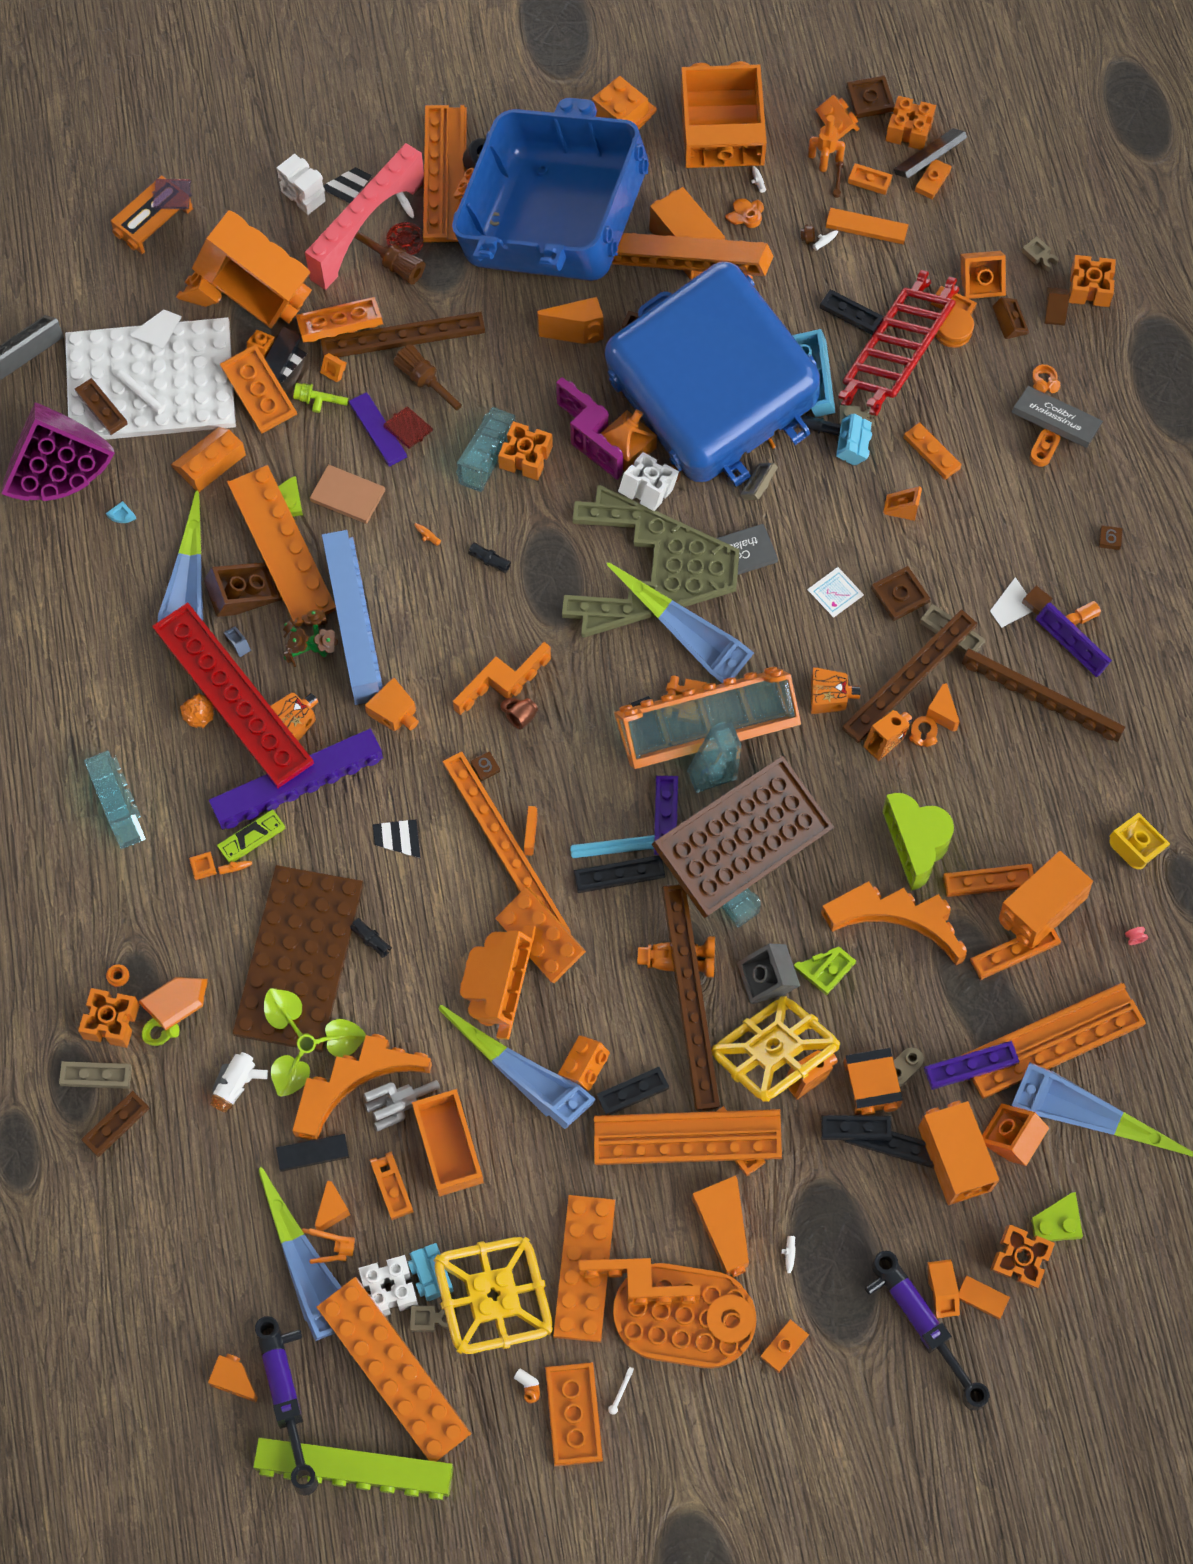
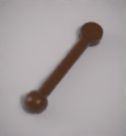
[833,161,844,198]

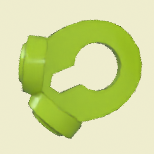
[142,1018,180,1046]

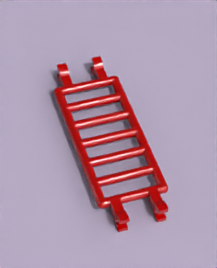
[838,270,959,416]

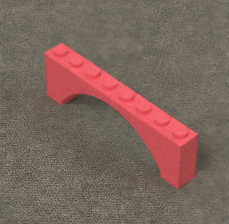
[305,143,424,290]

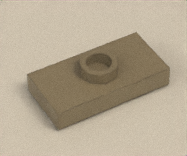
[740,463,778,500]

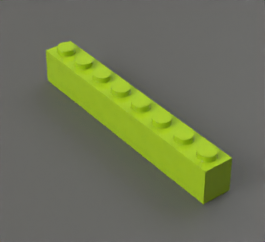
[254,1438,453,1500]

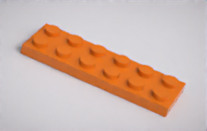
[553,1195,615,1343]

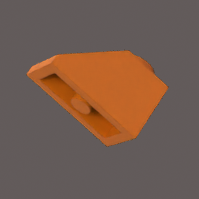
[208,1354,258,1402]

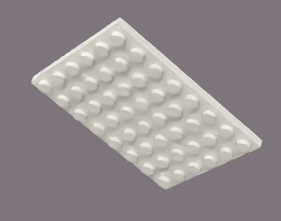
[65,317,236,440]

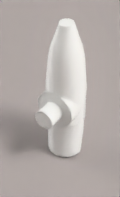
[751,166,766,193]
[396,192,414,218]
[813,230,838,251]
[781,1236,795,1273]

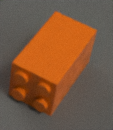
[649,187,725,279]
[999,851,1093,949]
[918,1101,999,1206]

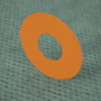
[707,1295,755,1343]

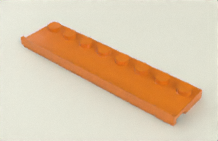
[423,105,467,242]
[227,465,336,627]
[961,983,1146,1100]
[594,1109,782,1165]

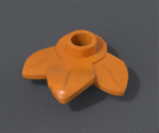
[725,199,764,228]

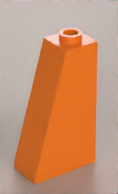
[692,1175,749,1277]

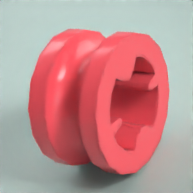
[1125,927,1148,945]

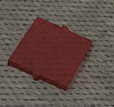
[383,406,433,449]

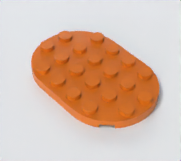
[613,1263,756,1368]

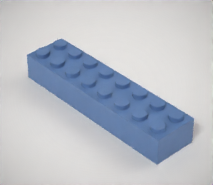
[322,530,383,705]

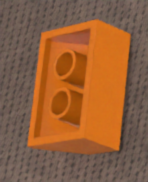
[171,427,246,492]

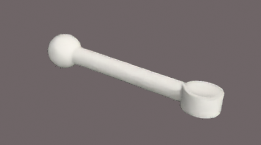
[608,1367,634,1415]

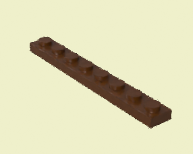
[321,311,485,357]
[842,609,977,743]
[962,648,1125,742]

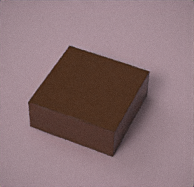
[1022,585,1053,615]

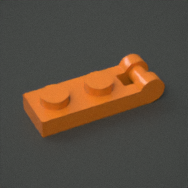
[370,1151,414,1220]

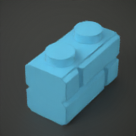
[836,414,872,465]
[407,1243,454,1301]

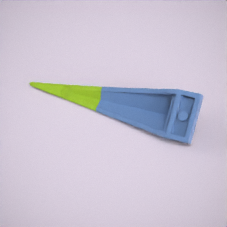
[157,491,203,636]
[607,563,754,683]
[439,1005,595,1129]
[1012,1062,1193,1157]
[259,1167,341,1341]

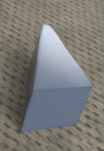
[224,626,251,657]

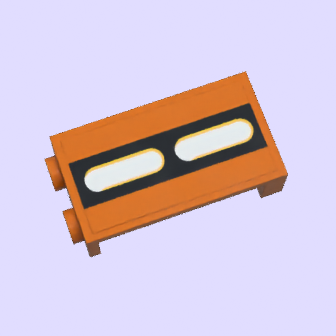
[111,175,193,254]

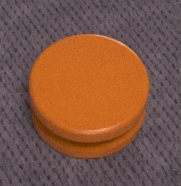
[935,307,974,348]

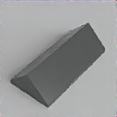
[0,315,64,380]

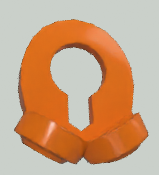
[1032,364,1060,393]
[909,716,938,747]

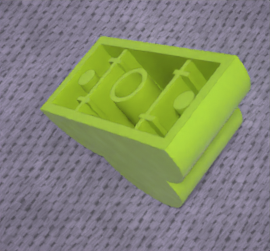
[882,793,954,891]

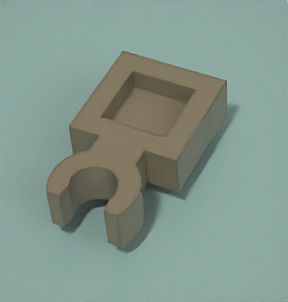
[1022,236,1059,272]
[839,405,875,427]
[410,1306,449,1332]

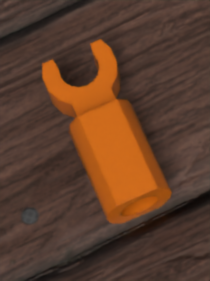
[1065,601,1101,625]

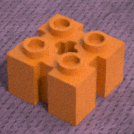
[886,96,936,150]
[1069,255,1116,307]
[498,421,553,481]
[78,988,140,1048]
[990,1225,1055,1289]

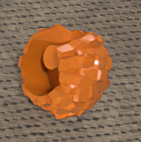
[180,693,214,728]

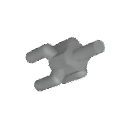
[364,1080,440,1131]

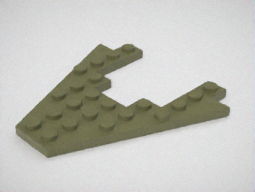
[562,485,740,637]

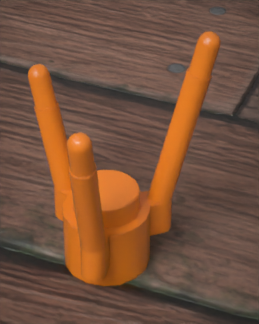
[302,1228,355,1264]

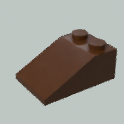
[204,562,282,617]

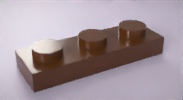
[75,378,128,435]
[81,1091,150,1157]

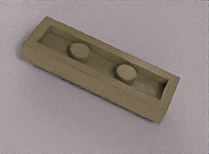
[920,604,986,653]
[59,1061,132,1089]

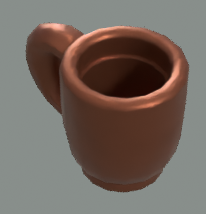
[500,698,538,730]

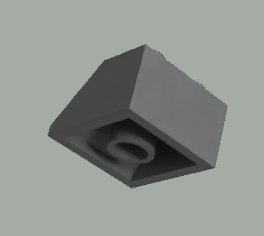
[737,943,800,1004]

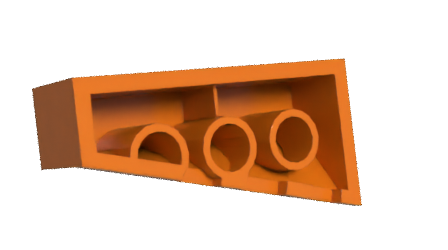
[176,272,222,307]

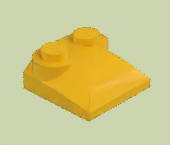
[1109,813,1170,869]

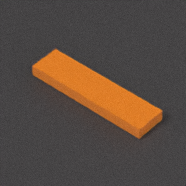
[826,207,909,245]
[943,864,1034,897]
[970,929,1061,980]

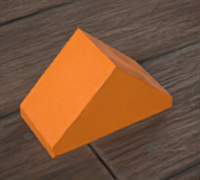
[883,486,922,521]
[926,683,960,731]
[315,1181,350,1231]

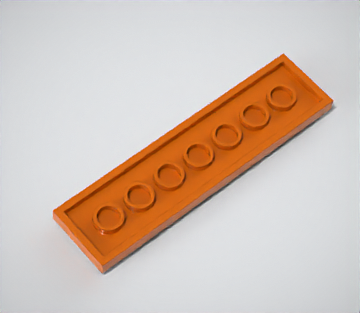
[317,1277,472,1462]

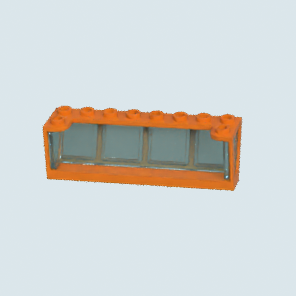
[614,667,801,769]

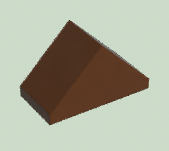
[1044,287,1070,326]

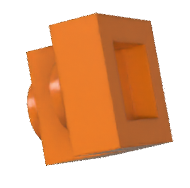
[927,1259,960,1318]

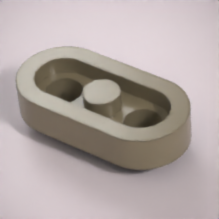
[894,1048,924,1087]

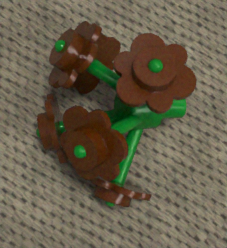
[283,610,338,667]

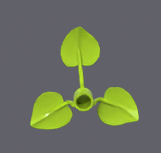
[264,989,366,1096]

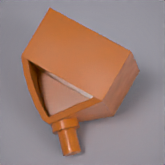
[600,409,657,471]

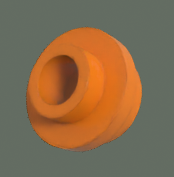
[106,964,129,987]

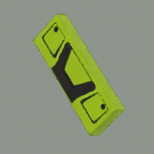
[217,809,286,863]

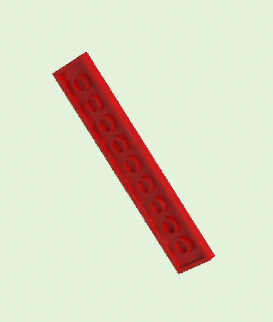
[152,602,314,788]

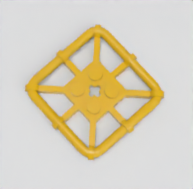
[711,996,840,1102]
[434,1237,553,1354]

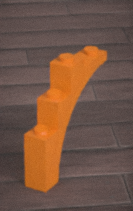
[821,881,967,965]
[292,1034,432,1140]

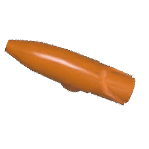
[414,523,441,546]
[218,861,252,875]

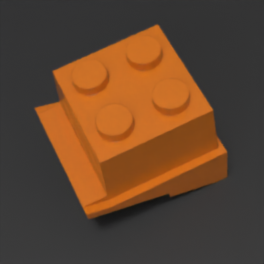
[591,76,657,130]

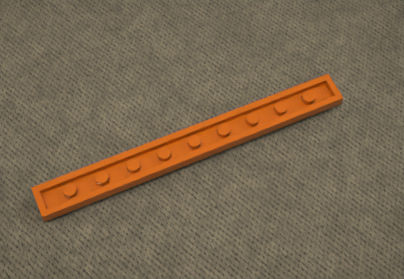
[443,751,571,934]

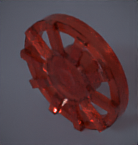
[386,222,424,255]

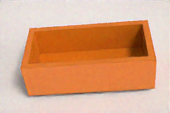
[412,1089,484,1197]

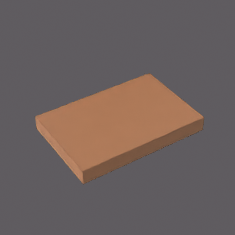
[310,464,385,524]

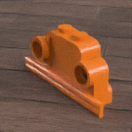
[460,925,536,1040]

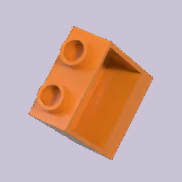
[681,61,767,168]
[192,210,312,329]

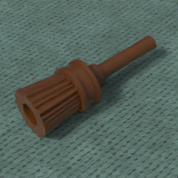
[354,231,426,285]
[393,344,462,411]

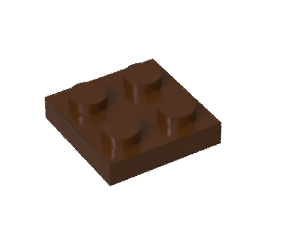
[846,75,895,119]
[871,566,931,621]

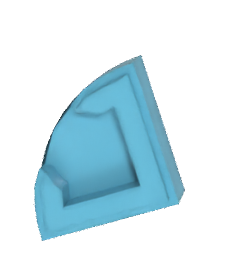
[106,501,136,523]

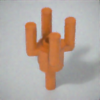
[808,115,845,172]

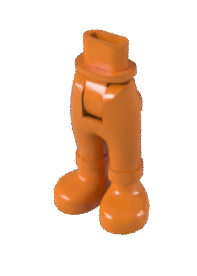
[637,936,715,978]

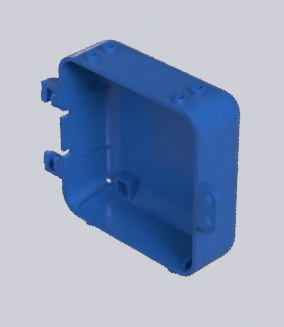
[452,98,649,281]
[605,262,820,487]

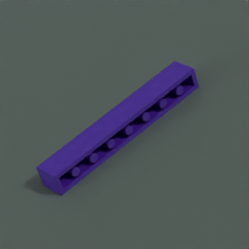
[209,728,383,830]

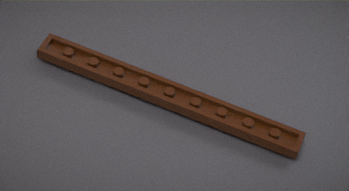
[662,884,720,1111]

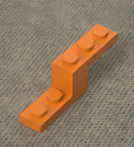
[453,642,551,715]
[579,1258,700,1305]

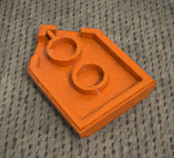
[139,977,208,1031]

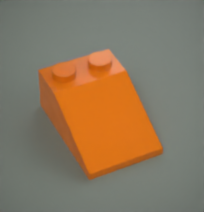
[537,297,604,344]

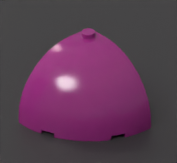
[1,402,115,501]

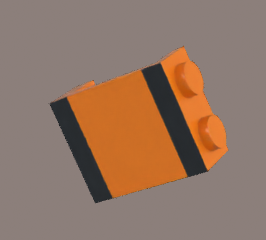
[843,1048,903,1116]

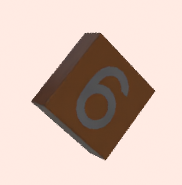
[1099,526,1123,550]
[470,751,500,781]

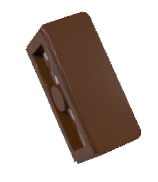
[993,297,1029,339]

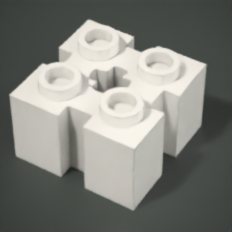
[277,154,326,215]
[618,452,679,511]
[359,1255,418,1316]

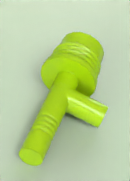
[293,383,348,413]

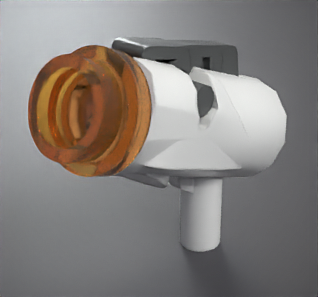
[210,1052,268,1113]

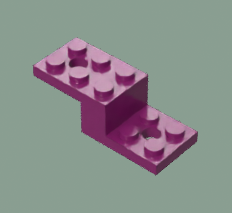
[556,377,623,480]

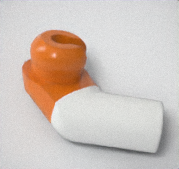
[514,1368,540,1403]

